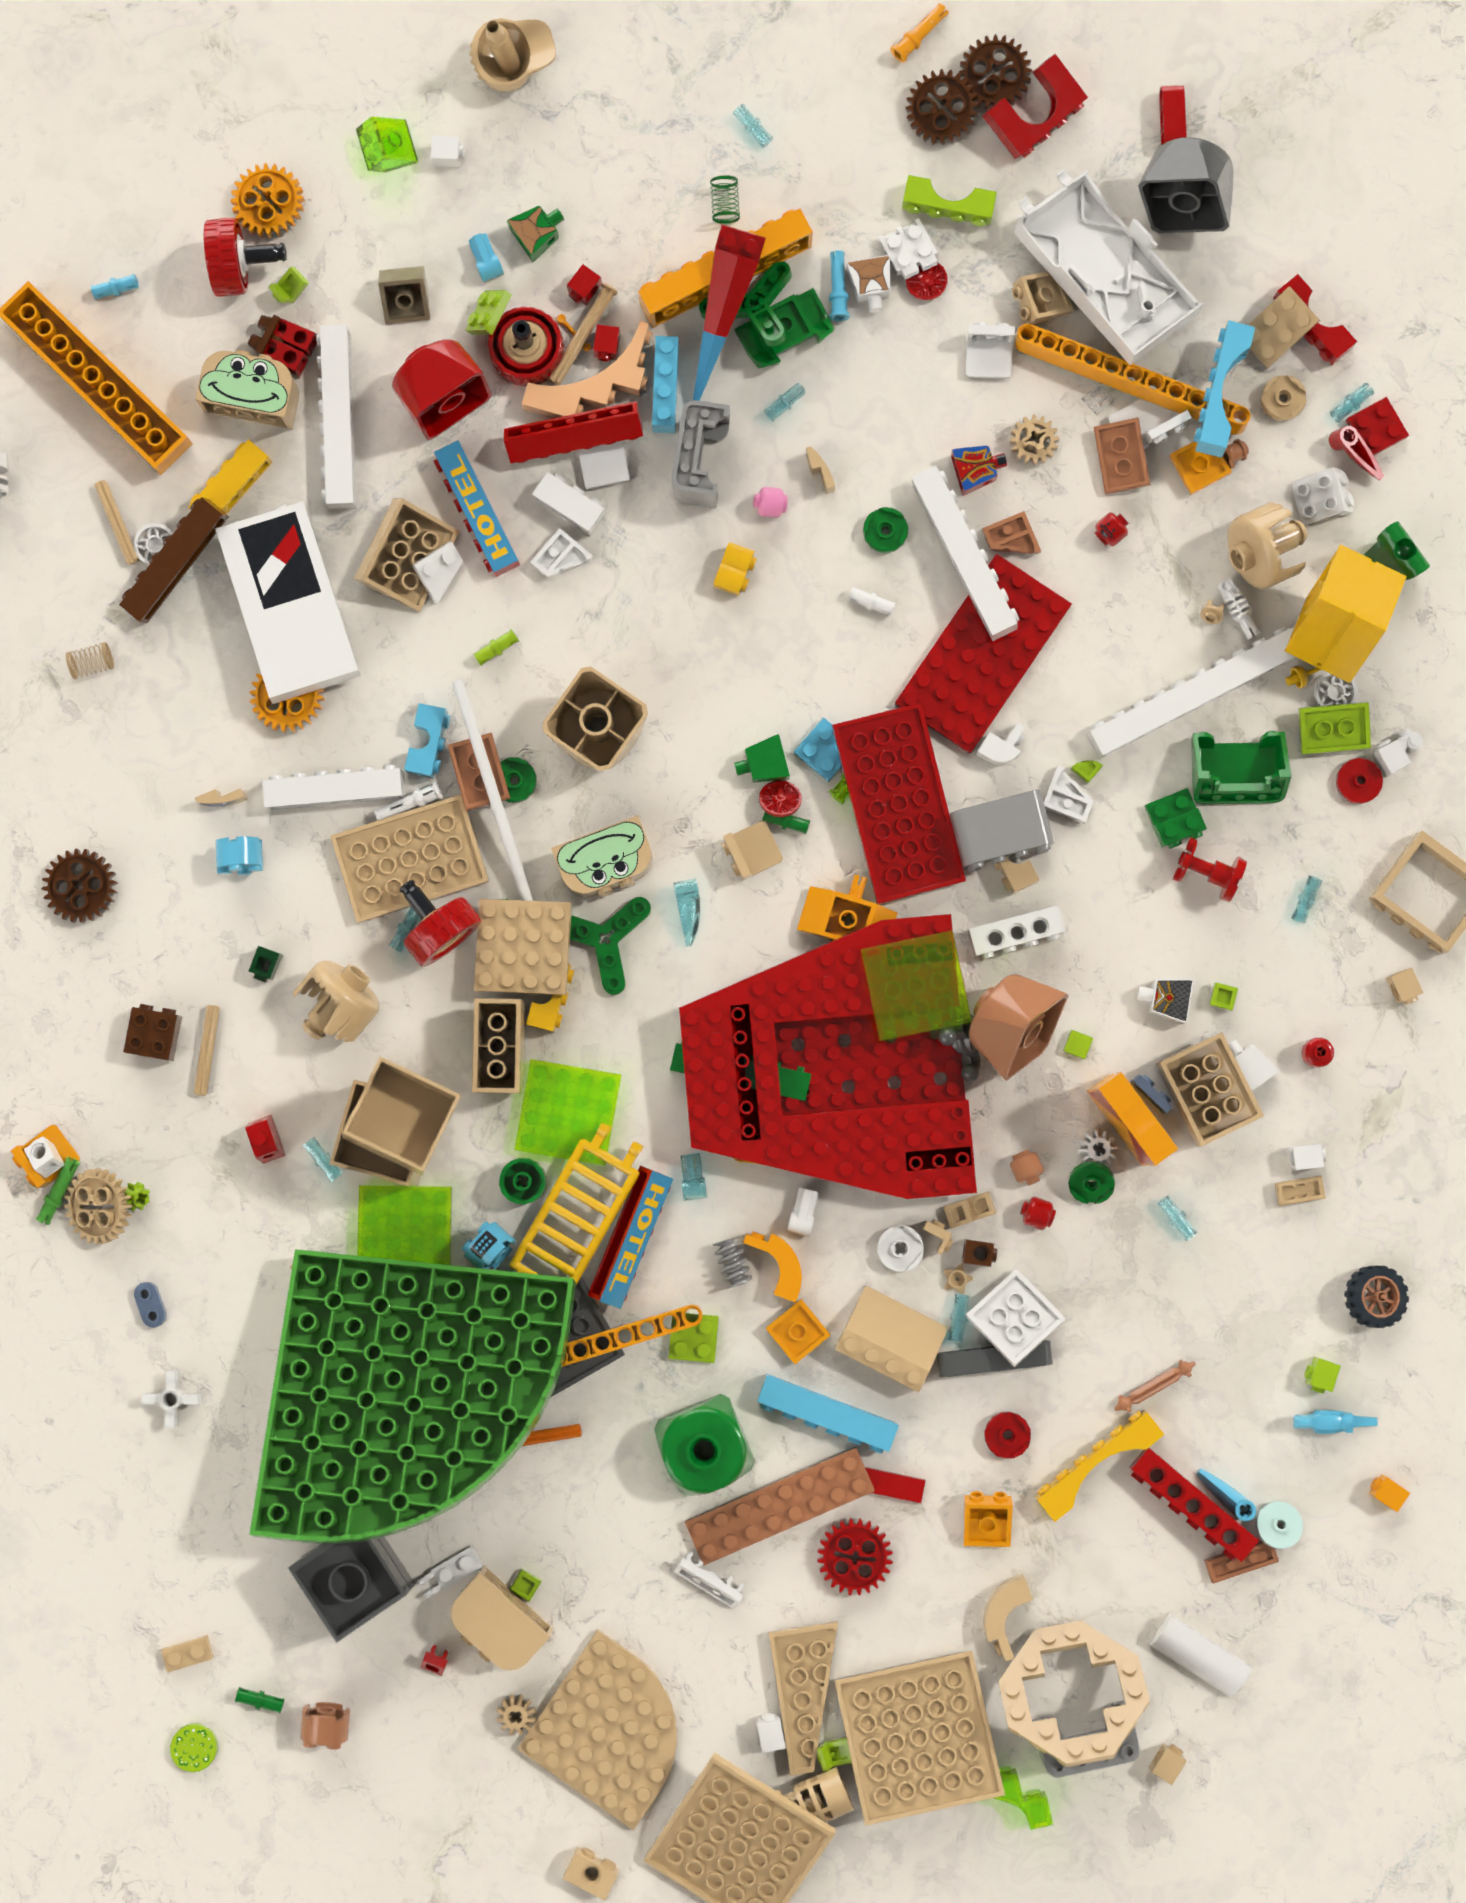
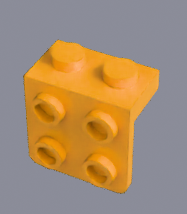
[11,1125,80,1188]

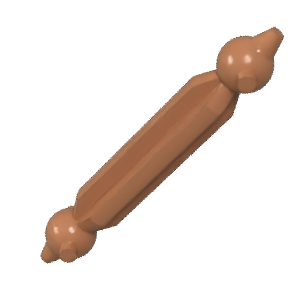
[1114,1360,1196,1413]

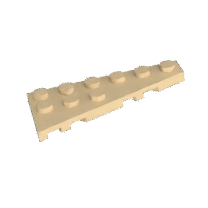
[769,1621,838,1776]

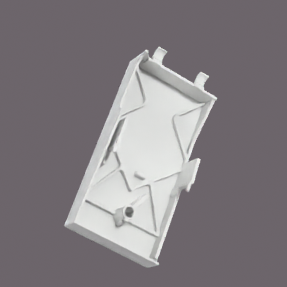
[1014,169,1204,365]

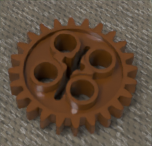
[959,34,1032,110]
[905,69,979,146]
[41,848,118,923]

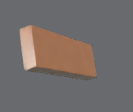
[1204,1541,1279,1584]

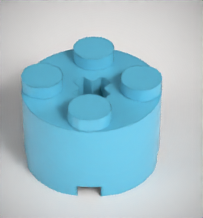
[215,836,263,875]

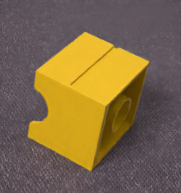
[1284,544,1407,683]

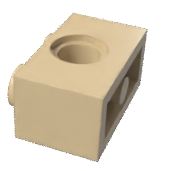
[563,1847,619,1901]

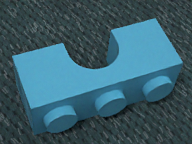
[404,703,451,779]

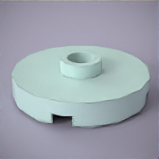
[1255,1501,1303,1549]

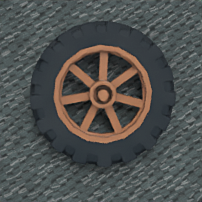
[1344,1265,1409,1328]

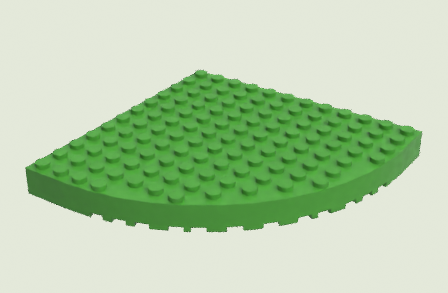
[249,1249,576,1544]

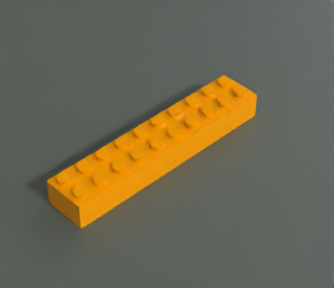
[0,281,193,475]

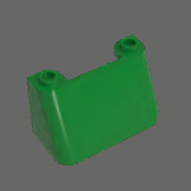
[1191,731,1291,804]

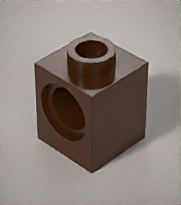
[962,1239,997,1267]

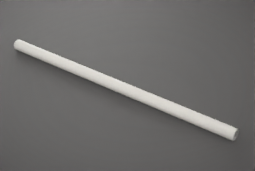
[452,679,533,901]

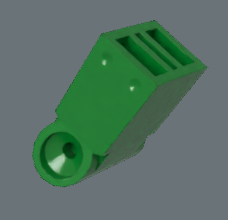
[1364,521,1430,581]

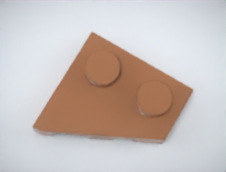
[982,511,1041,554]

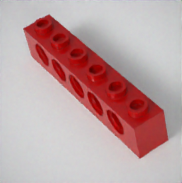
[1129,1448,1259,1563]

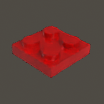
[1345,397,1409,456]

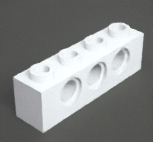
[967,905,1065,960]

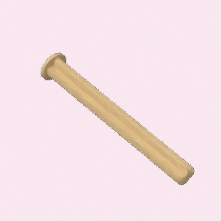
[550,283,618,386]

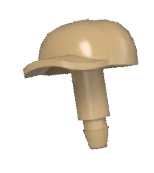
[469,18,556,92]

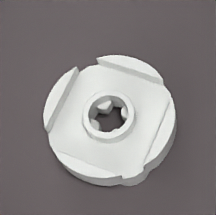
[877,1225,924,1272]

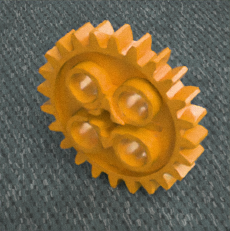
[230,163,305,238]
[249,674,325,733]

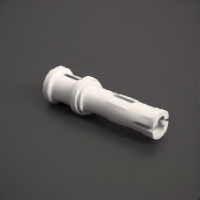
[374,780,444,820]

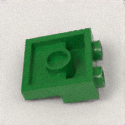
[1144,788,1207,849]

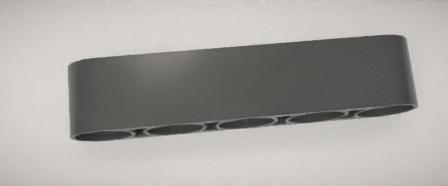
[937,1340,1053,1377]

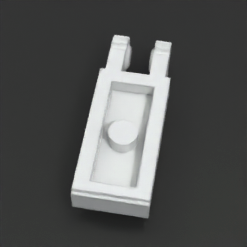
[416,1545,484,1598]

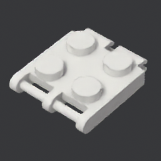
[878,218,938,280]

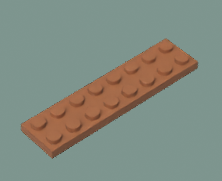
[685,1447,875,1566]

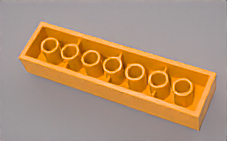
[638,208,813,329]

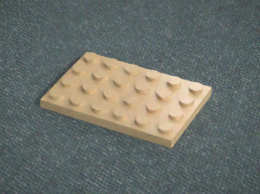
[330,794,490,923]

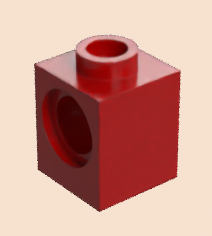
[567,264,602,305]
[593,324,620,362]

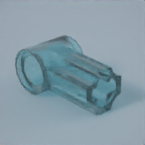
[680,1153,707,1201]

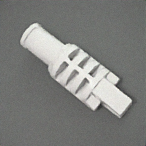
[1218,578,1261,640]

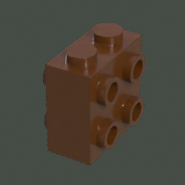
[123,1004,182,1061]

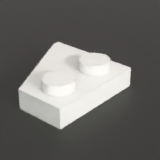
[530,528,593,578]
[412,541,463,603]
[1043,765,1093,824]

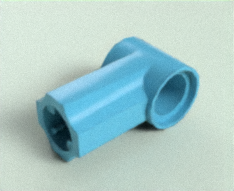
[468,233,504,282]

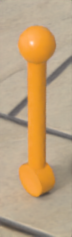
[557,314,591,351]

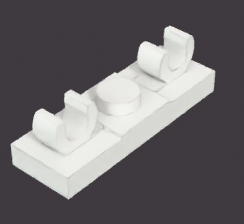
[674,1552,744,1609]

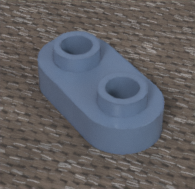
[134,1282,167,1328]

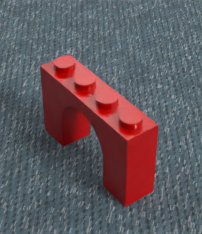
[982,54,1088,159]

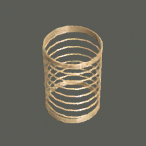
[65,642,114,680]

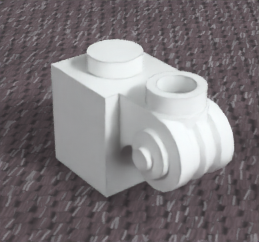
[1373,728,1423,777]

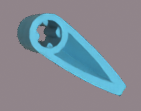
[1196,1468,1256,1521]

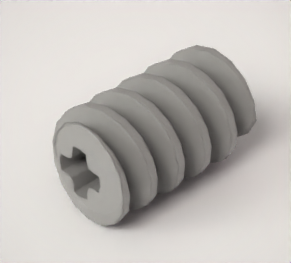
[712,1238,752,1289]

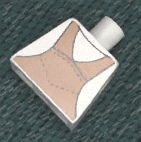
[846,255,890,312]

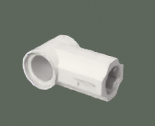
[787,1188,818,1237]

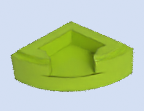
[1071,761,1103,784]

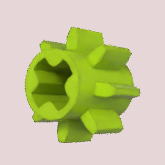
[124,1182,150,1211]

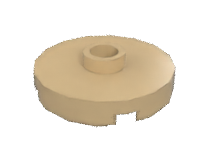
[1260,375,1307,421]

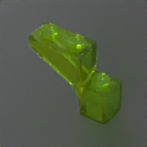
[994,1766,1053,1830]

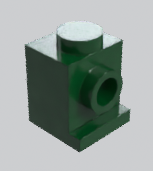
[248,946,284,983]

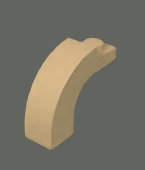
[983,1574,1033,1661]

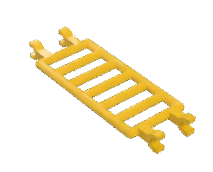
[509,1123,644,1285]

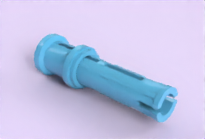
[829,250,850,322]

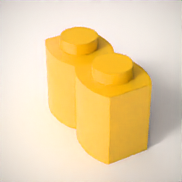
[713,542,757,596]

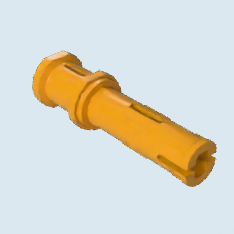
[890,3,949,63]

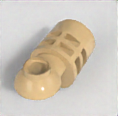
[776,1767,854,1823]

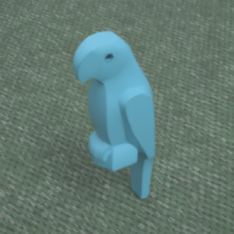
[1293,1410,1378,1434]

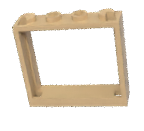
[1368,831,1466,954]

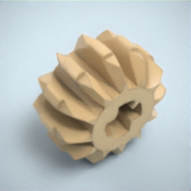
[496,1694,536,1736]

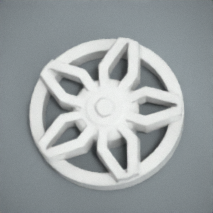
[134,523,173,565]
[1314,672,1358,706]

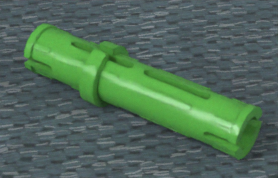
[36,1157,80,1225]

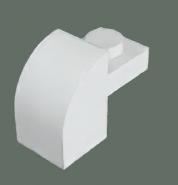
[976,722,1025,765]

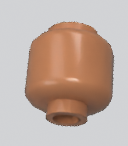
[1010,1150,1044,1186]

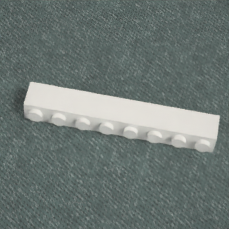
[316,324,356,509]
[911,465,1019,641]

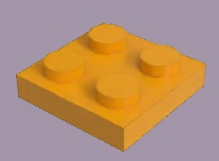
[1169,441,1232,495]
[765,1299,831,1364]

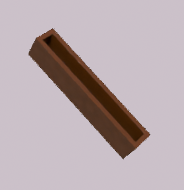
[119,497,230,623]

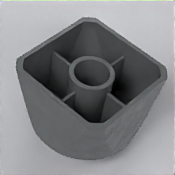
[1138,137,1233,233]

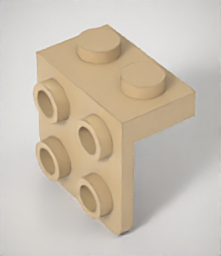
[721,821,783,880]

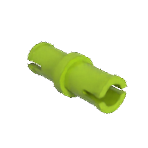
[473,629,519,666]

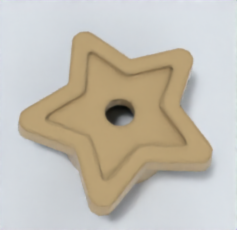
[944,1264,973,1294]

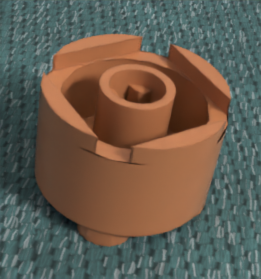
[300,1702,350,1750]

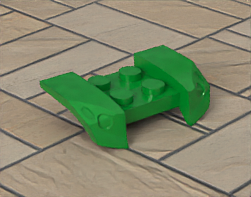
[734,288,835,368]

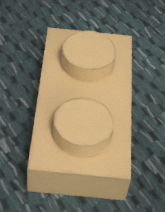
[161,1635,214,1673]

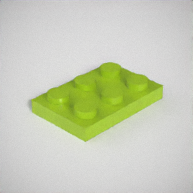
[1298,702,1371,754]

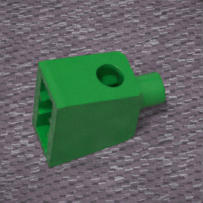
[734,734,790,783]

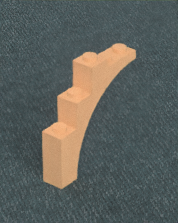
[522,321,652,418]

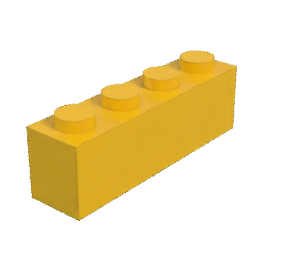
[188,439,273,514]

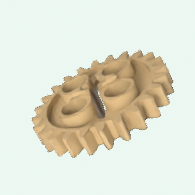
[64,1168,132,1245]

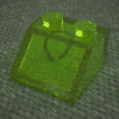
[356,116,418,172]

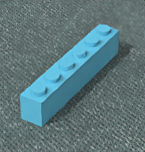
[757,1374,899,1454]

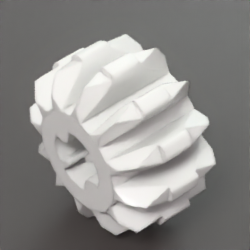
[1078,1130,1118,1166]

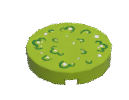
[170,1723,218,1772]

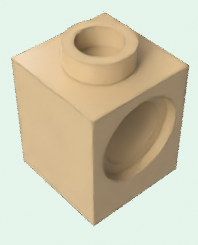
[1386,968,1423,1005]
[1149,1743,1187,1785]

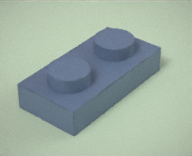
[1130,1074,1173,1114]

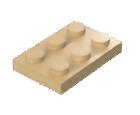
[1248,286,1321,369]

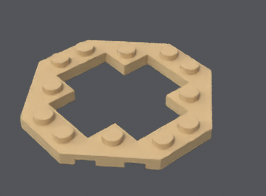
[999,1621,1150,1767]

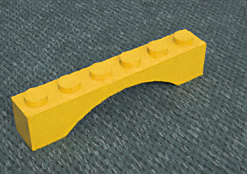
[1035,1410,1165,1522]

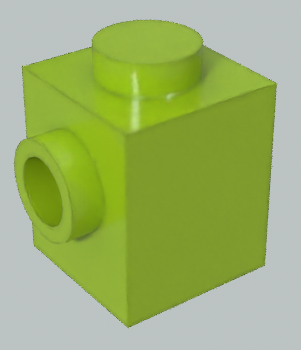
[1304,1356,1341,1394]

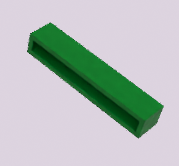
[670,1041,811,1101]

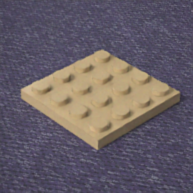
[474,899,572,995]

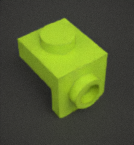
[268,267,309,303]
[817,1737,852,1771]

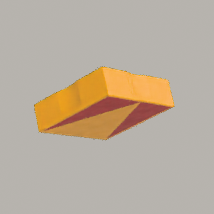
[1087,1072,1178,1166]

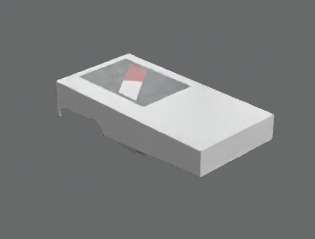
[215,501,361,704]

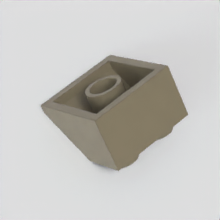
[378,266,430,324]

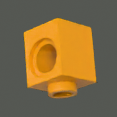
[1369,1474,1410,1513]

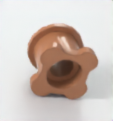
[1223,439,1249,469]

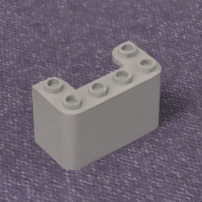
[672,400,730,508]
[950,789,1054,872]
[1032,1700,1140,1777]

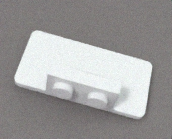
[1108,376,1200,449]

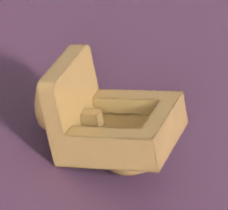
[922,1219,953,1255]

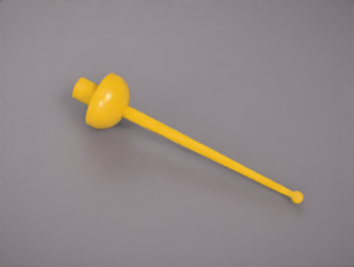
[1285,666,1322,689]

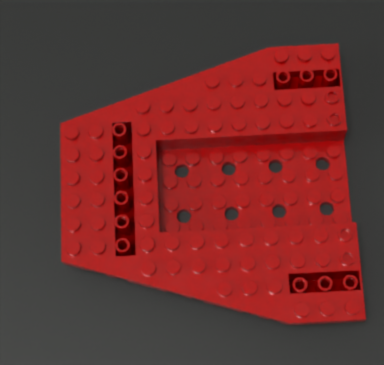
[679,914,977,1199]

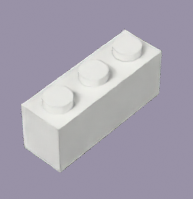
[532,472,605,536]

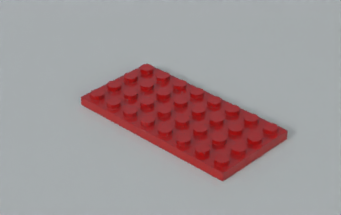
[895,553,1072,754]
[831,703,966,904]

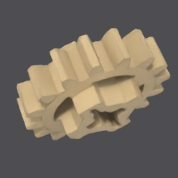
[1009,415,1060,466]

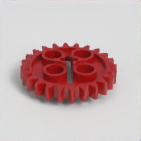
[817,1517,893,1596]

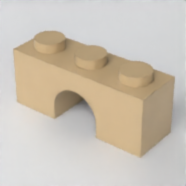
[992,857,1040,894]

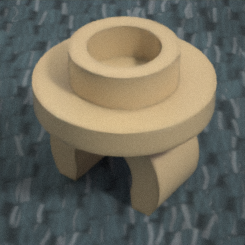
[1200,599,1224,624]

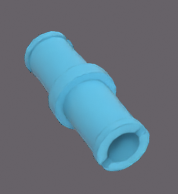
[91,274,139,300]

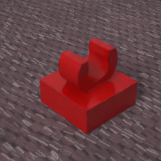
[420,1645,448,1676]

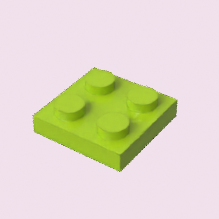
[465,290,512,335]
[668,1313,719,1363]

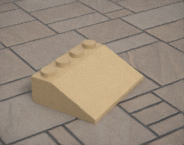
[354,498,459,612]
[1156,1032,1264,1147]
[834,1285,948,1392]

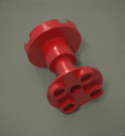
[1173,837,1247,902]

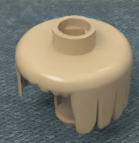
[1227,502,1307,589]
[293,960,379,1042]

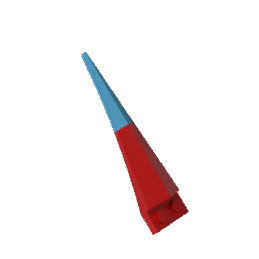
[693,224,766,401]

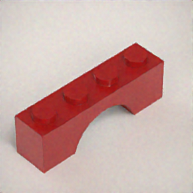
[1273,274,1357,365]

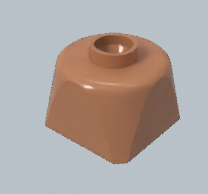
[969,974,1069,1081]

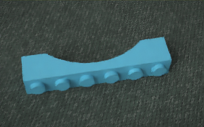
[1193,320,1255,458]

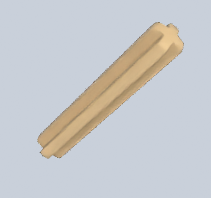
[94,480,139,565]
[194,1005,220,1096]

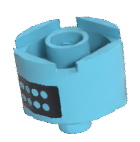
[462,1221,516,1269]

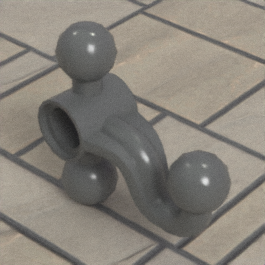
[938,1013,981,1082]

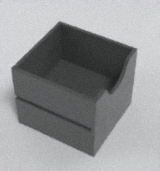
[288,1537,415,1643]

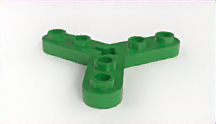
[699,261,792,346]
[570,897,651,995]

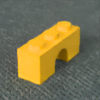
[526,964,574,1032]

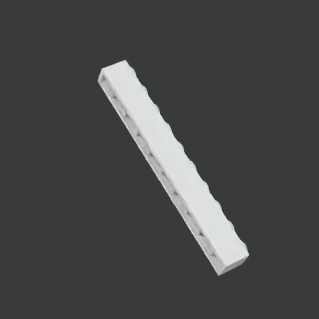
[1087,627,1297,759]

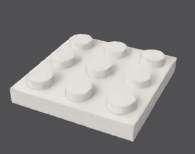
[966,1269,1066,1367]

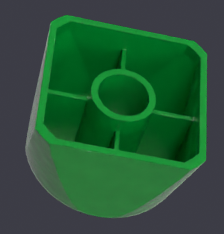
[654,1394,755,1496]

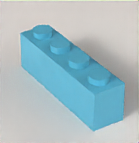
[652,336,679,433]

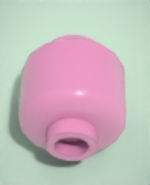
[753,487,788,518]

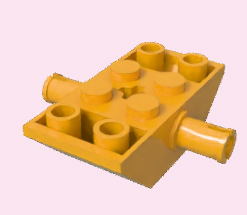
[797,874,898,941]

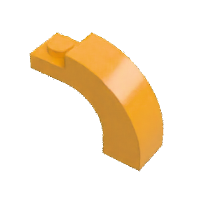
[743,1231,802,1303]

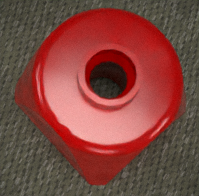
[392,339,492,440]

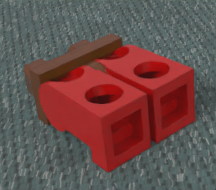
[248,315,317,378]

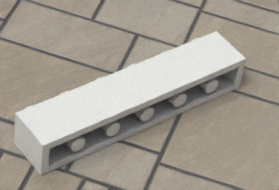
[262,765,405,810]

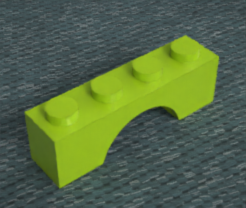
[902,175,997,227]

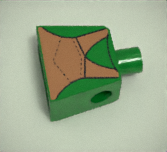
[507,206,565,262]

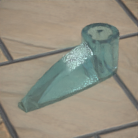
[673,878,700,947]

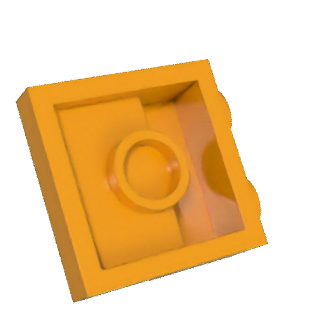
[963,1491,1013,1547]

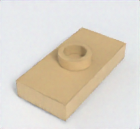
[1274,1175,1326,1206]

